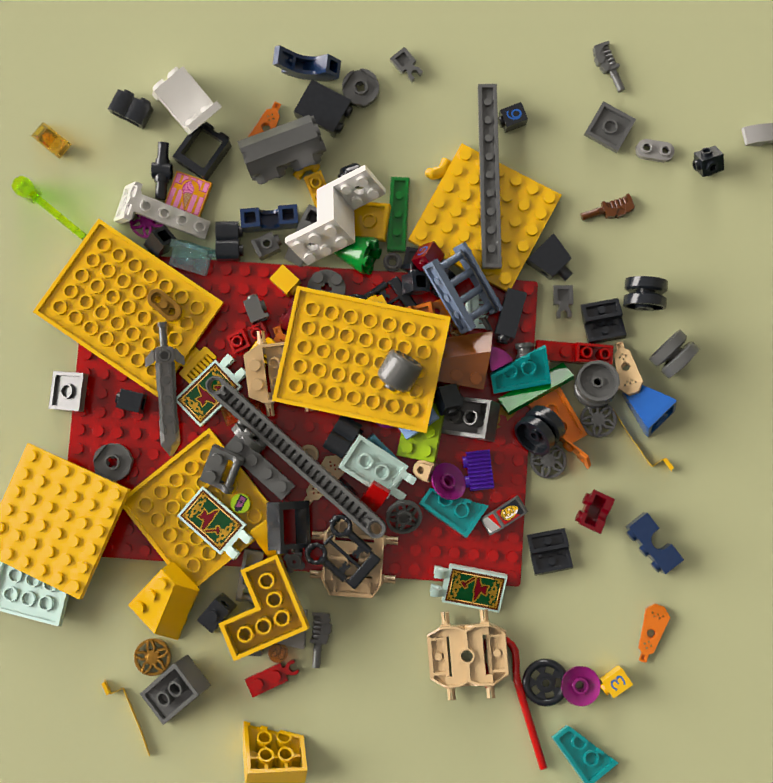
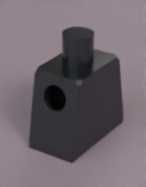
[526,233,573,281]
[197,593,237,634]

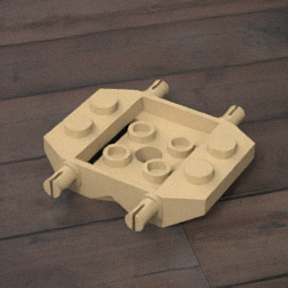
[244,331,314,416]
[309,519,398,598]
[427,609,509,700]

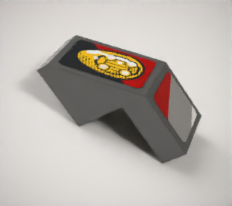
[480,495,528,535]

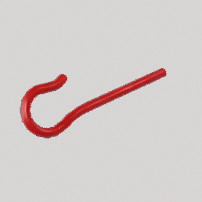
[483,637,547,770]

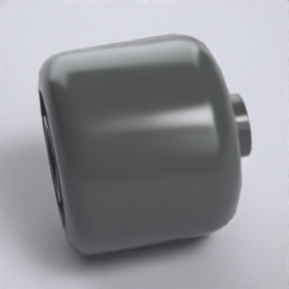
[378,350,422,392]

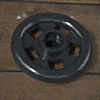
[522,659,566,706]

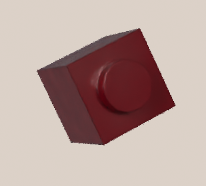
[411,241,445,272]

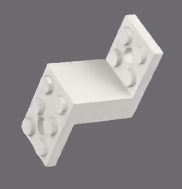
[152,66,222,135]
[285,165,386,265]

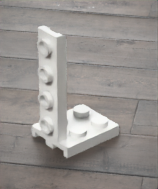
[114,181,211,239]

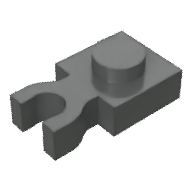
[390,47,423,83]
[553,285,574,319]

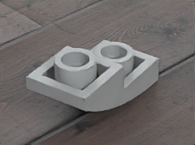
[741,123,773,147]

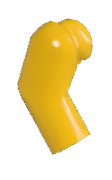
[425,158,451,180]
[292,164,320,180]

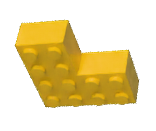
[219,554,310,661]

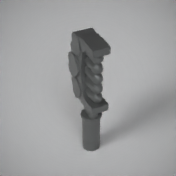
[593,41,625,93]
[310,612,332,668]

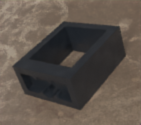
[172,121,232,181]
[493,288,527,345]
[266,501,311,554]

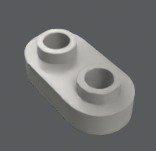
[635,139,674,162]

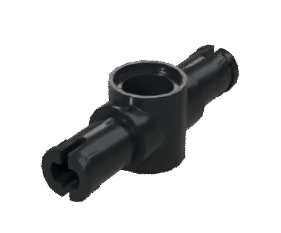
[151,142,173,200]

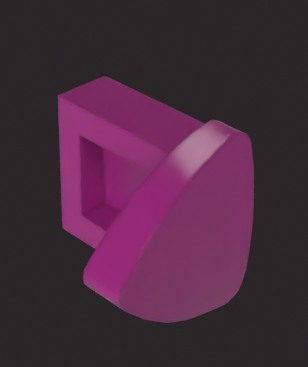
[489,347,512,372]

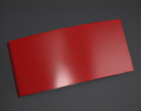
[226,321,271,354]
[360,480,391,512]

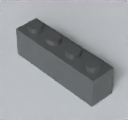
[224,435,297,500]

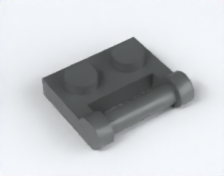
[200,444,245,494]

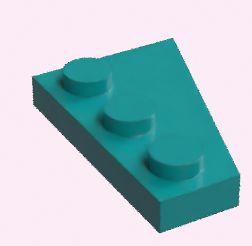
[490,345,551,394]
[418,488,488,538]
[552,725,618,783]

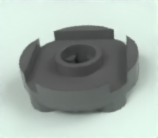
[342,69,379,108]
[307,270,346,295]
[231,420,267,453]
[93,443,134,482]

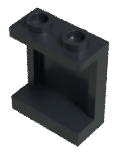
[294,79,353,138]

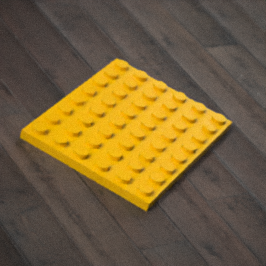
[33,219,224,397]
[272,286,451,433]

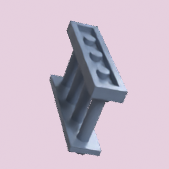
[423,242,503,334]

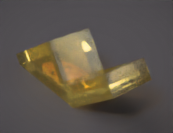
[31,122,72,159]

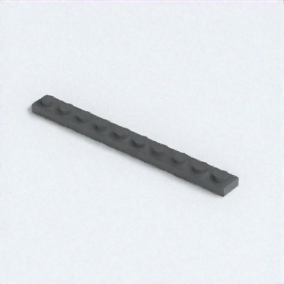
[477,84,502,269]

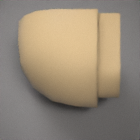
[413,460,438,482]

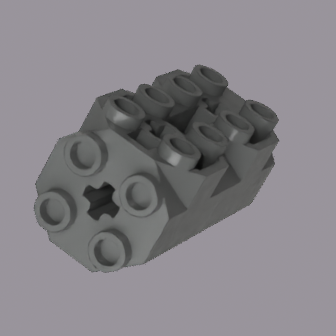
[237,115,327,184]

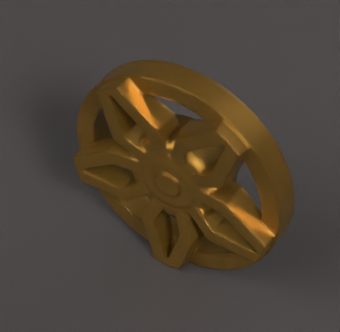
[134,638,171,676]

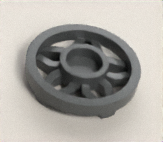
[580,405,617,438]
[530,444,567,479]
[385,500,422,534]

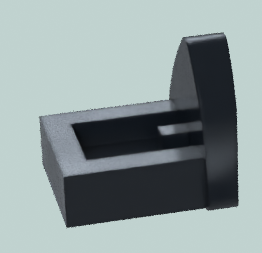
[400,247,418,273]

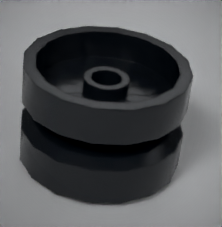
[623,276,668,311]
[514,405,565,456]

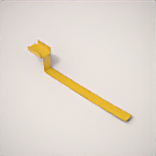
[613,409,674,472]
[102,679,150,756]

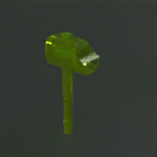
[11,176,87,240]

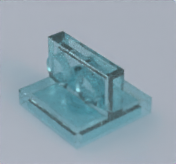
[169,239,216,276]

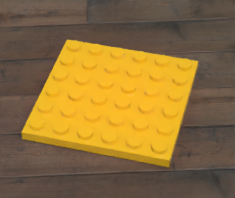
[408,144,562,292]
[123,428,269,587]
[0,443,131,600]

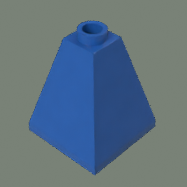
[622,382,677,437]

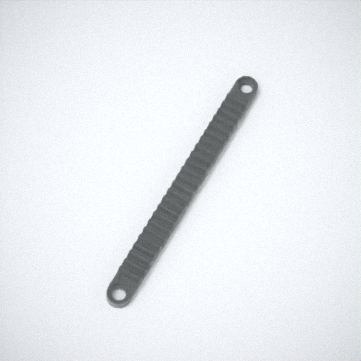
[205,376,387,539]

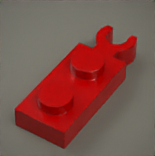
[245,659,300,698]

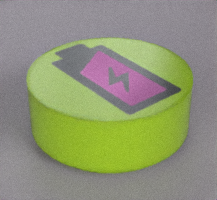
[231,494,251,513]

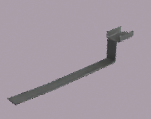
[460,249,496,331]

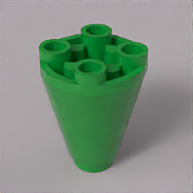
[333,236,382,275]

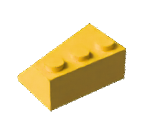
[128,561,200,640]
[243,721,308,783]

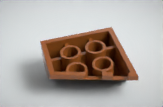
[438,331,493,390]

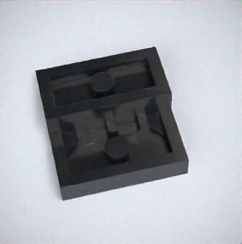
[581,298,627,344]
[527,528,573,576]

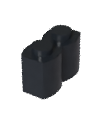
[108,89,154,129]
[215,221,244,261]
[322,416,364,459]

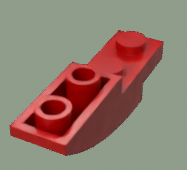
[535,340,613,365]

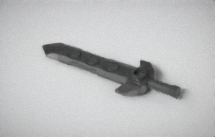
[145,322,185,456]

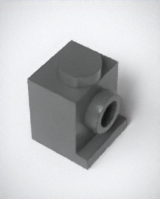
[251,232,282,261]
[243,294,271,325]

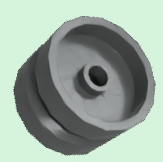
[649,329,700,378]
[573,360,620,409]

